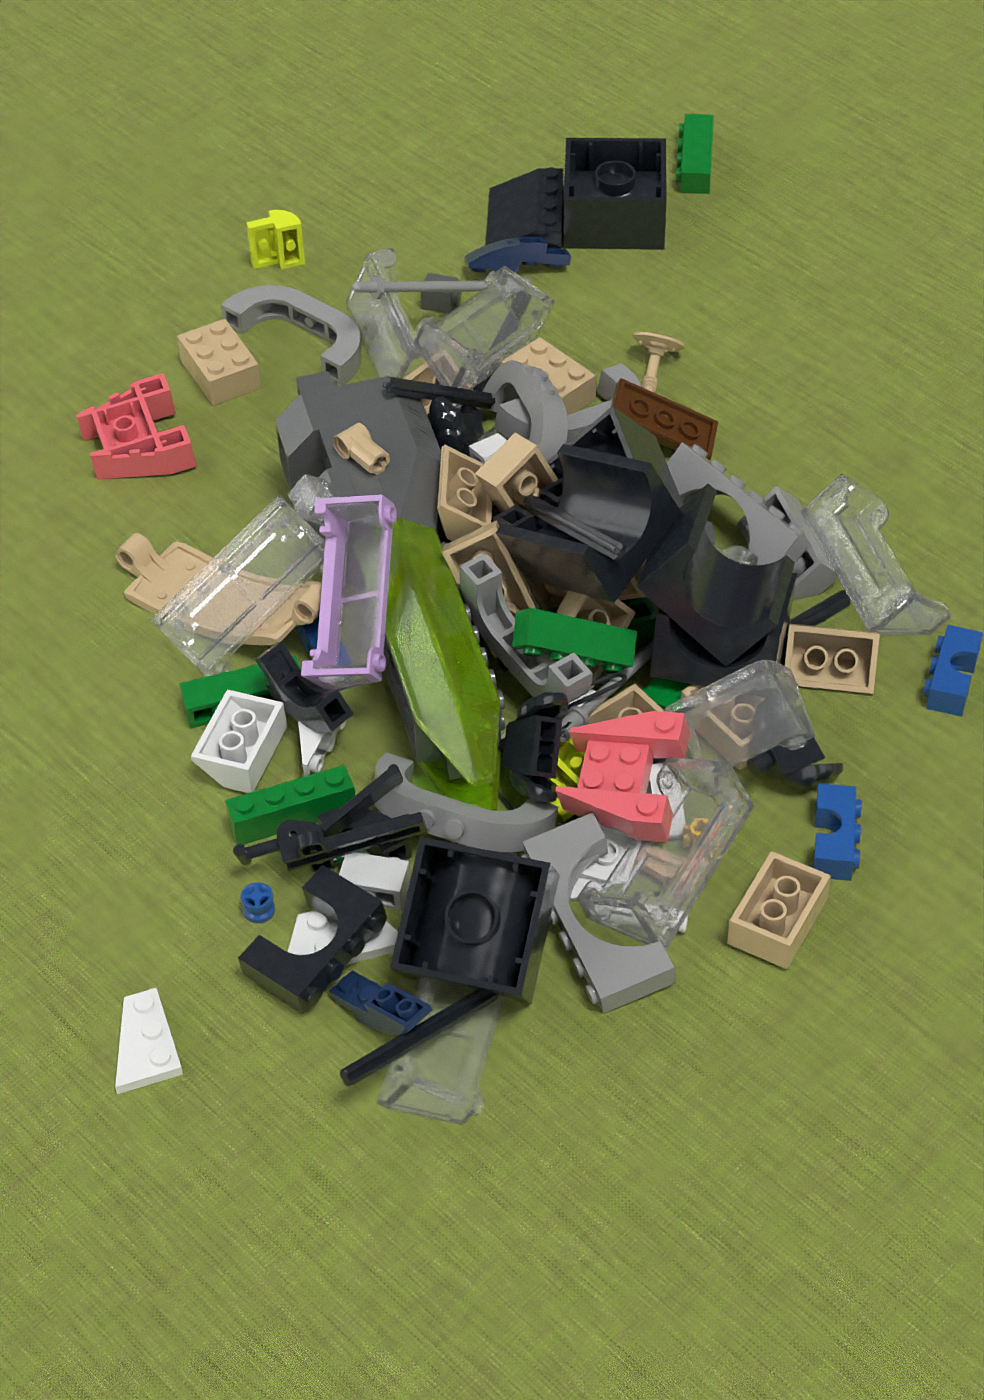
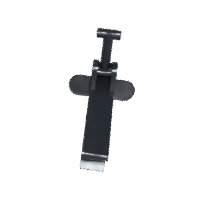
[233,764,428,872]

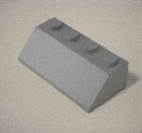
[737,486,841,600]

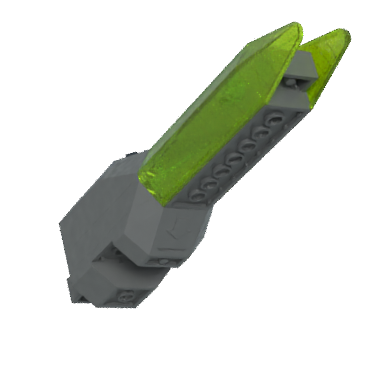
[275,371,505,811]

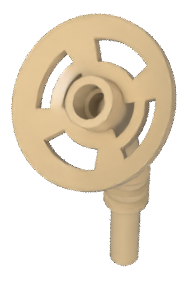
[633,332,685,393]

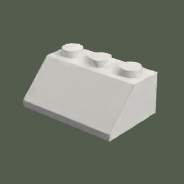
[191,690,287,793]

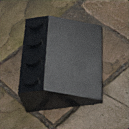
[486,167,564,248]

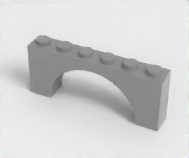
[667,442,811,565]
[520,813,676,1014]

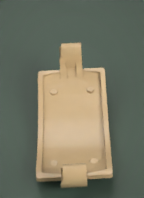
[115,533,322,645]

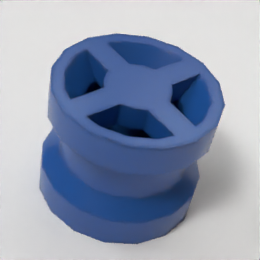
[241,882,275,923]

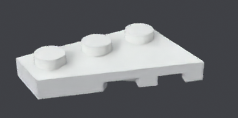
[115,988,183,1094]

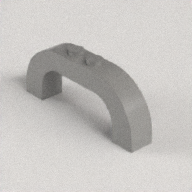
[221,285,362,385]
[483,360,568,461]
[494,363,641,445]
[460,553,593,704]
[374,752,559,852]

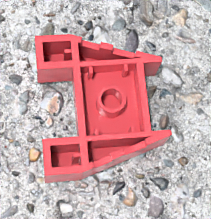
[76,373,197,480]
[555,711,690,843]

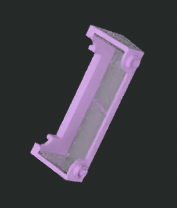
[301,495,397,690]

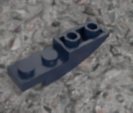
[464,237,571,274]
[328,970,433,1035]

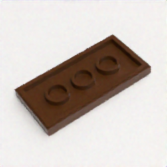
[611,378,718,461]

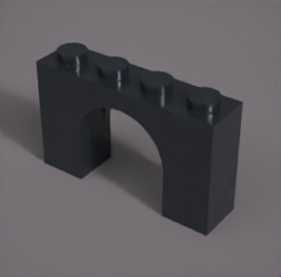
[238,865,387,1014]

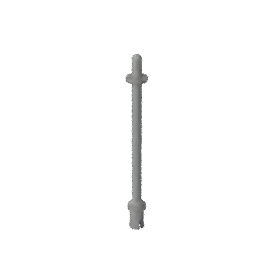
[352,275,531,299]
[560,640,654,742]

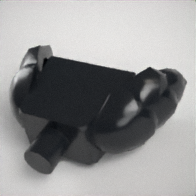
[427,396,485,457]
[746,680,843,789]
[498,691,568,803]

